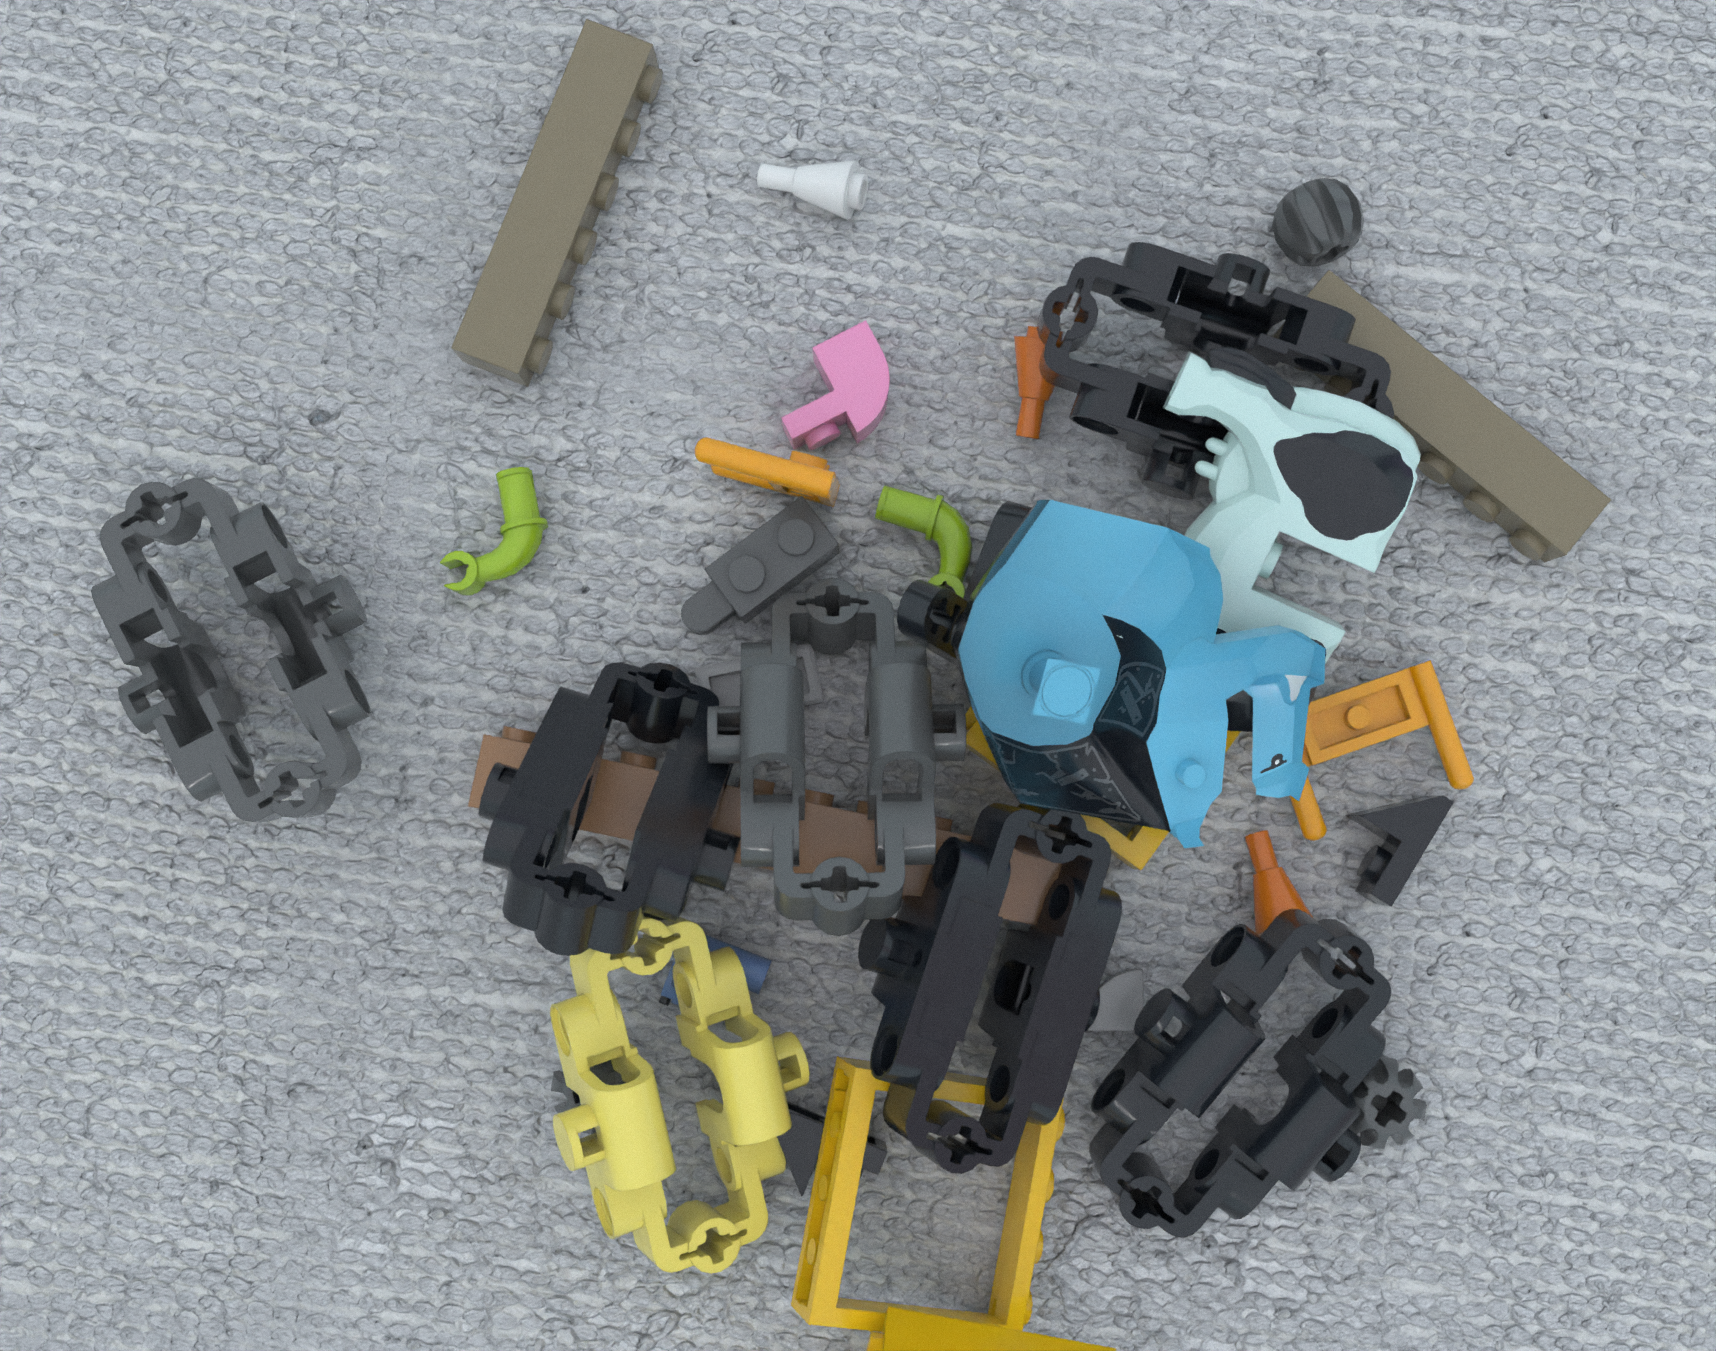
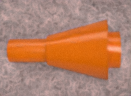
[1014,326,1070,439]
[1245,830,1314,936]

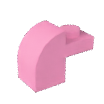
[781,320,890,450]

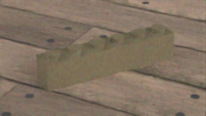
[451,19,663,387]
[1272,270,1611,563]

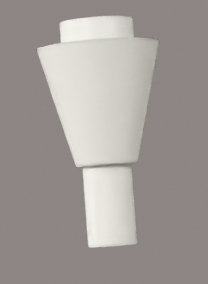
[757,160,868,220]

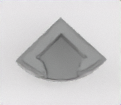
[1087,968,1144,1031]

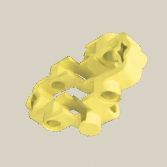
[550,916,810,1274]

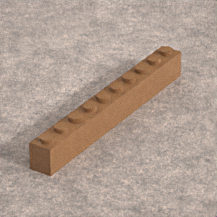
[468,726,1062,926]

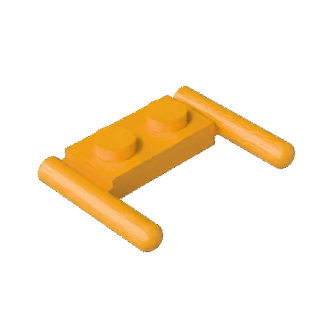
[695,437,840,507]
[1289,660,1474,841]

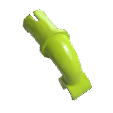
[440,467,548,596]
[875,485,972,598]

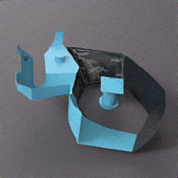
[952,500,1326,848]

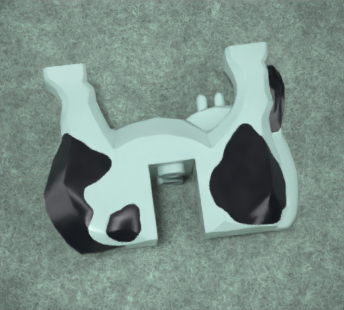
[1117,347,1421,732]

